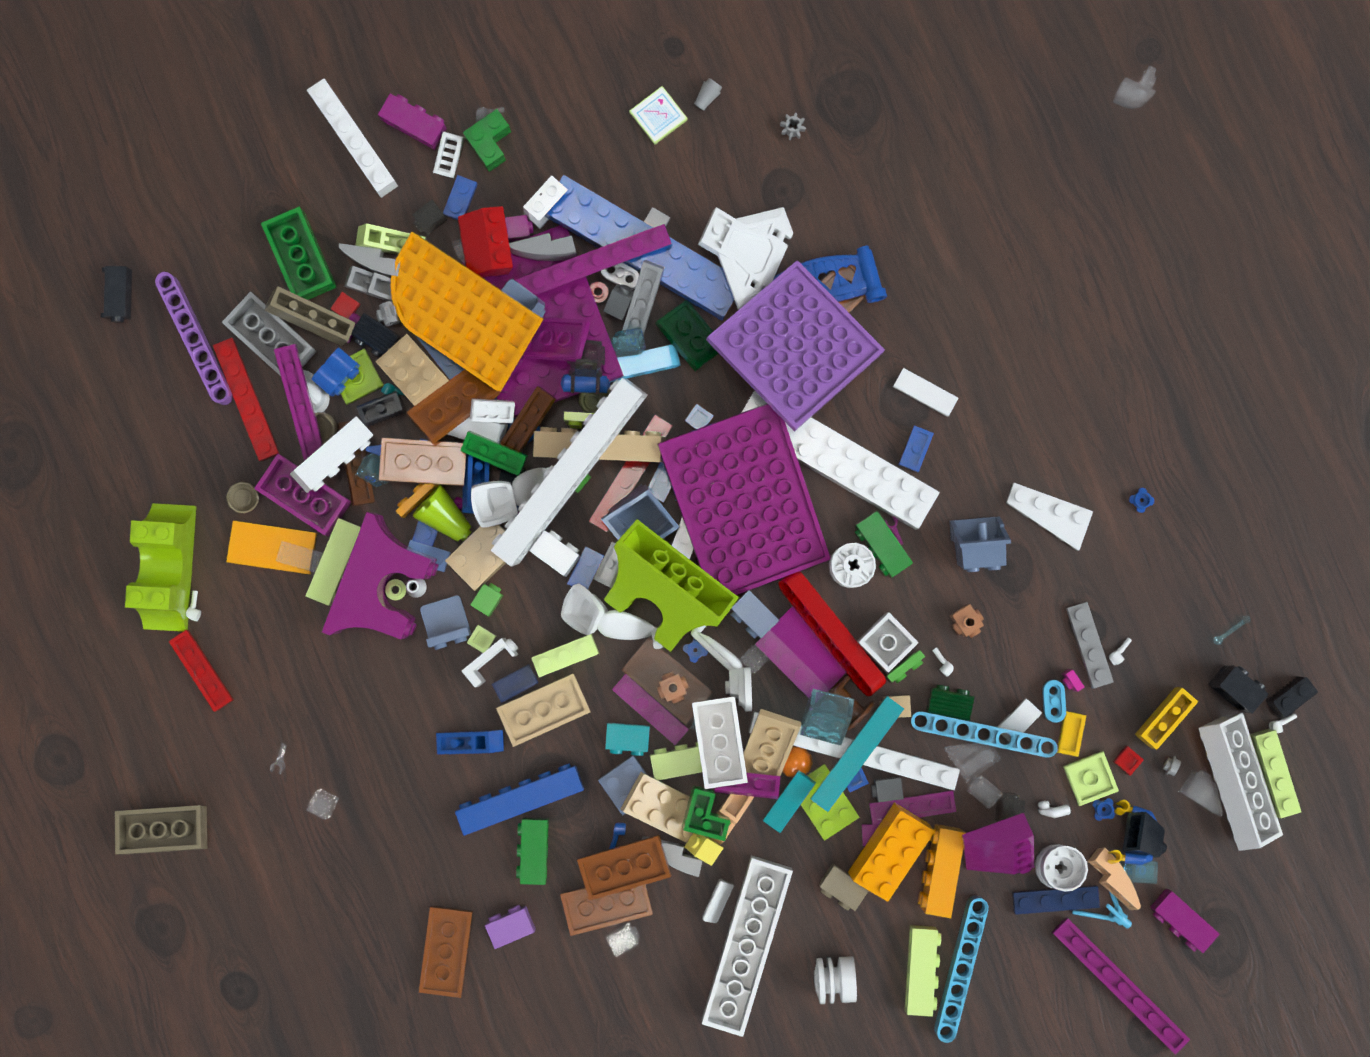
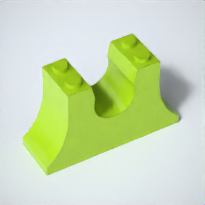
[125,503,196,631]
[604,519,739,652]

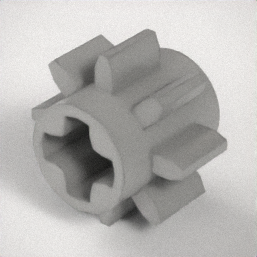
[780,113,806,140]
[376,301,400,326]

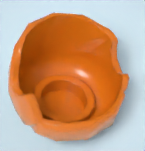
[782,746,813,778]

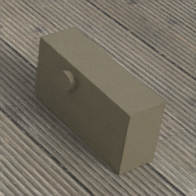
[115,805,208,855]

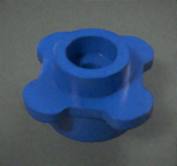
[1129,488,1154,513]
[683,638,708,663]
[1092,798,1115,821]

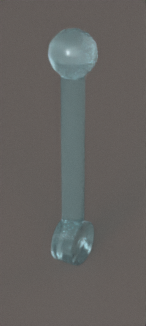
[1213,615,1251,645]

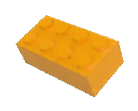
[848,802,935,902]
[918,824,966,918]

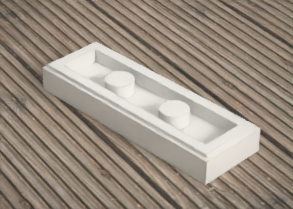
[893,368,958,417]

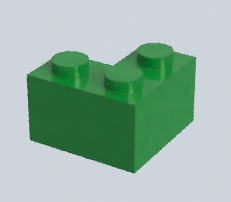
[463,109,511,172]
[682,785,731,841]

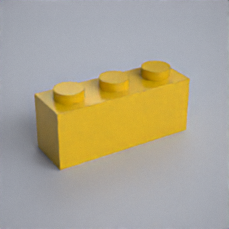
[1135,687,1198,750]

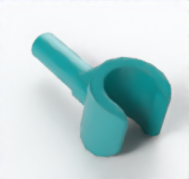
[381,383,405,396]

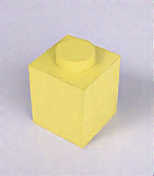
[684,833,723,866]

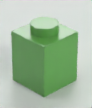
[471,583,504,617]

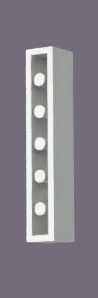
[307,79,398,198]

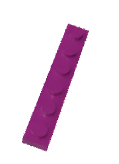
[274,344,323,461]

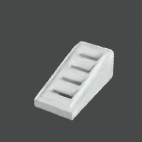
[433,132,465,178]

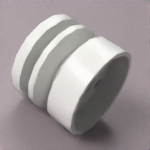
[829,543,876,588]
[1035,844,1088,891]
[814,956,857,1004]

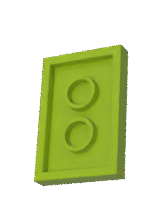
[801,764,860,841]

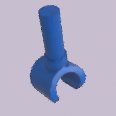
[609,823,626,849]

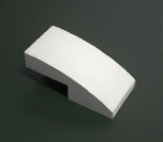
[998,698,1042,742]

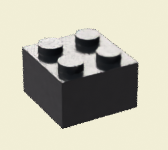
[1208,665,1269,714]

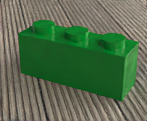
[854,511,913,578]
[516,818,549,885]

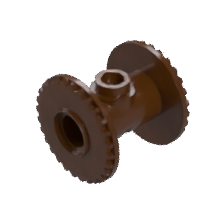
[818,676,875,733]

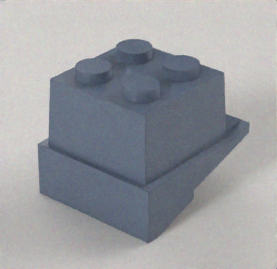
[601,484,679,540]
[949,516,1011,572]

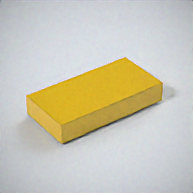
[1057,711,1087,757]

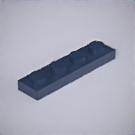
[1012,885,1100,915]

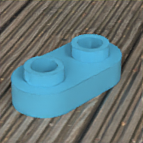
[1042,680,1066,723]

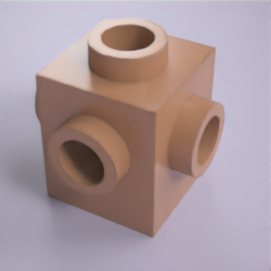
[950,604,984,638]
[657,672,689,704]

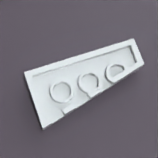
[1006,483,1093,551]

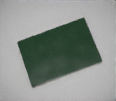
[655,299,719,372]

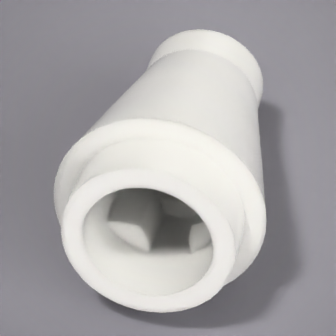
[406,578,427,598]

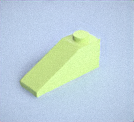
[356,223,426,255]

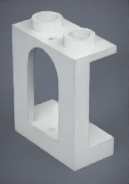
[523,176,567,229]
[462,638,518,687]

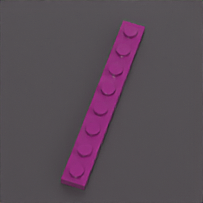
[515,224,672,295]
[1052,917,1190,1055]

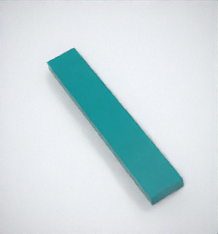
[810,696,904,812]

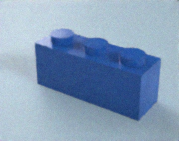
[462,454,489,514]

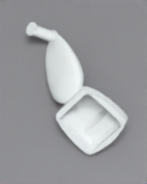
[471,467,549,528]
[561,584,663,649]
[691,626,752,712]

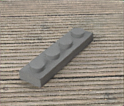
[620,260,665,346]
[1066,602,1114,689]

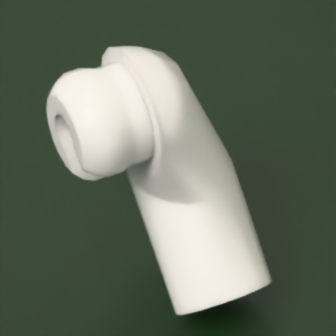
[1038,801,1071,818]

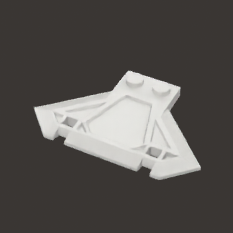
[698,207,793,310]

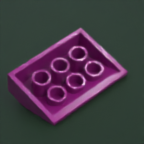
[755,606,846,704]
[962,813,1034,874]

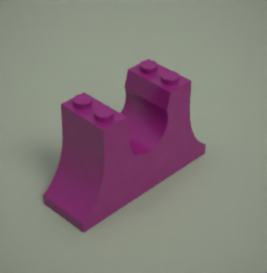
[322,512,439,639]

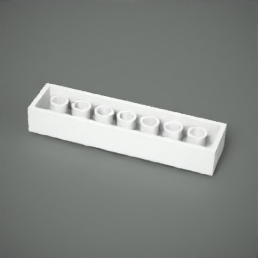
[702,855,793,1037]

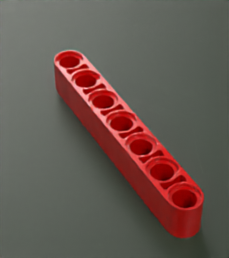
[779,571,886,696]

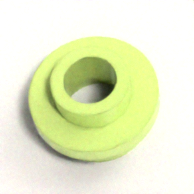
[385,579,406,600]

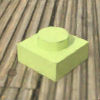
[467,625,496,653]

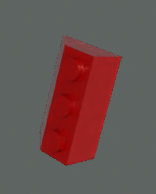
[458,206,513,277]

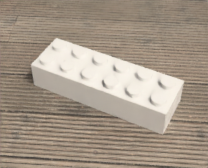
[1199,713,1283,851]

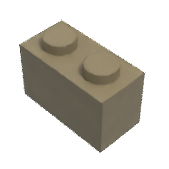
[819,863,869,911]

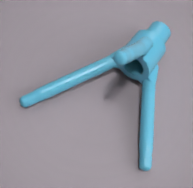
[1072,892,1132,929]

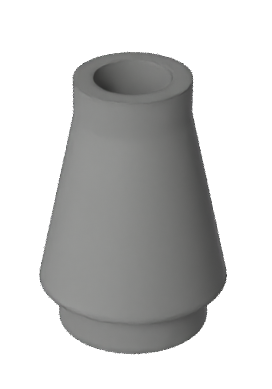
[694,78,722,111]

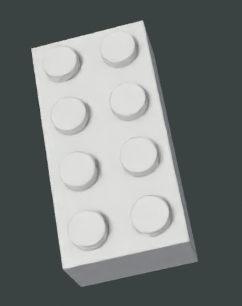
[692,697,748,789]

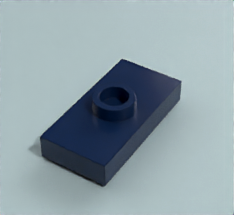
[492,664,539,703]

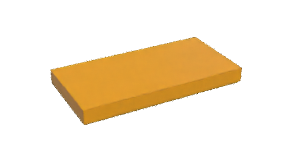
[226,521,317,574]

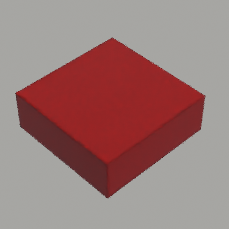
[331,292,361,319]
[1113,746,1144,776]

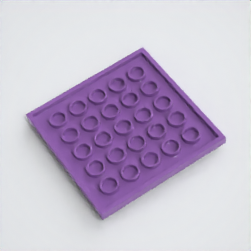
[706,260,885,432]

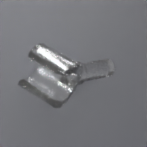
[476,107,505,121]
[270,743,287,774]

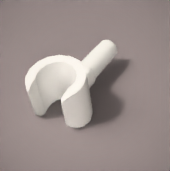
[186,591,201,621]
[1109,638,1132,665]
[932,648,953,677]
[1269,713,1297,733]

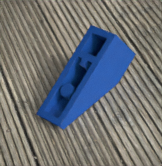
[436,730,504,754]

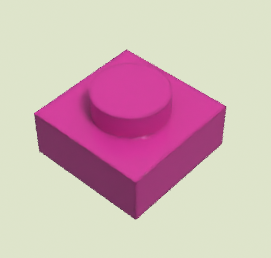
[1062,669,1084,692]

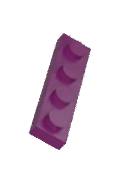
[612,674,689,745]
[869,790,956,825]

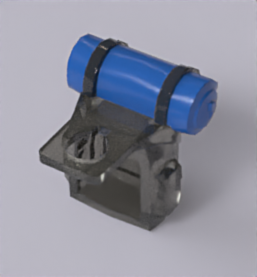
[560,340,610,394]

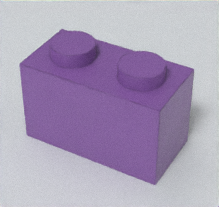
[485,905,536,949]

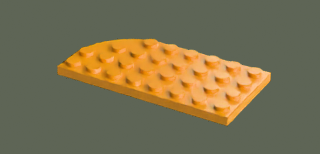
[391,232,544,392]

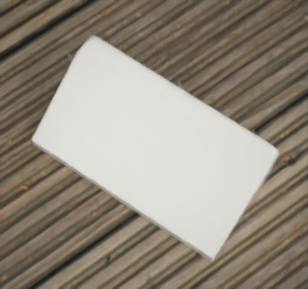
[593,542,618,588]
[702,878,734,923]

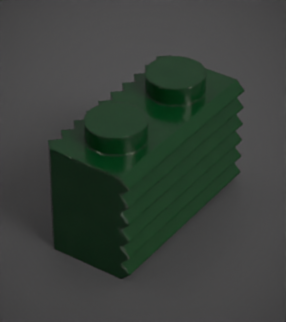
[926,684,975,721]

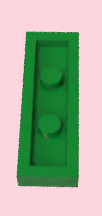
[460,431,528,476]

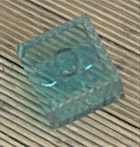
[800,689,854,745]

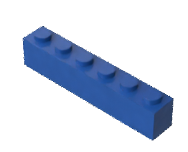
[455,763,584,836]

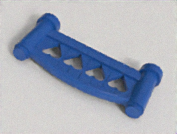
[762,246,887,303]

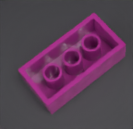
[254,454,352,536]

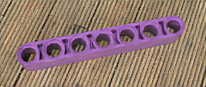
[155,272,233,405]

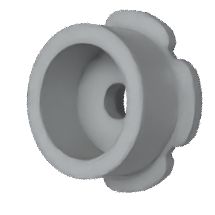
[1163,756,1181,776]

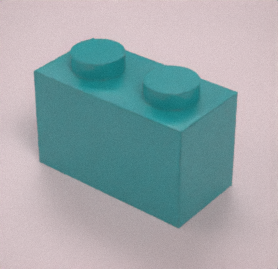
[605,723,650,756]

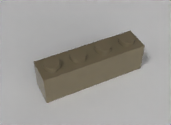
[264,286,355,346]

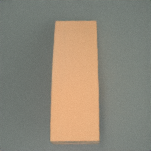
[711,794,754,845]
[1088,847,1141,910]

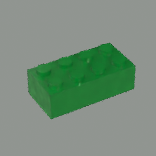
[261,206,337,300]

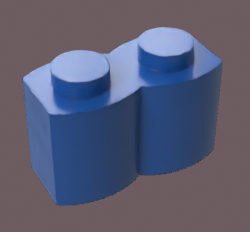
[311,347,360,397]

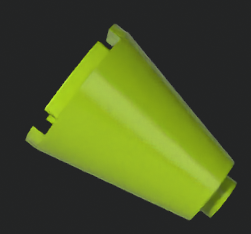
[413,485,471,542]

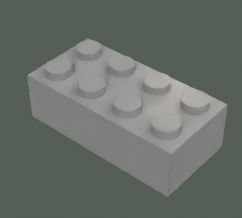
[222,291,317,376]

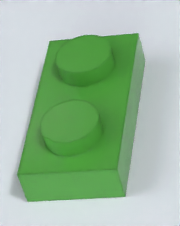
[885,650,925,683]

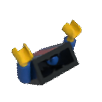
[1107,800,1167,865]

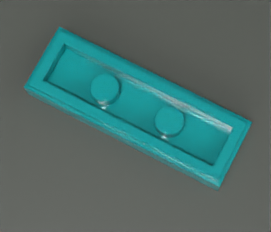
[763,770,816,833]

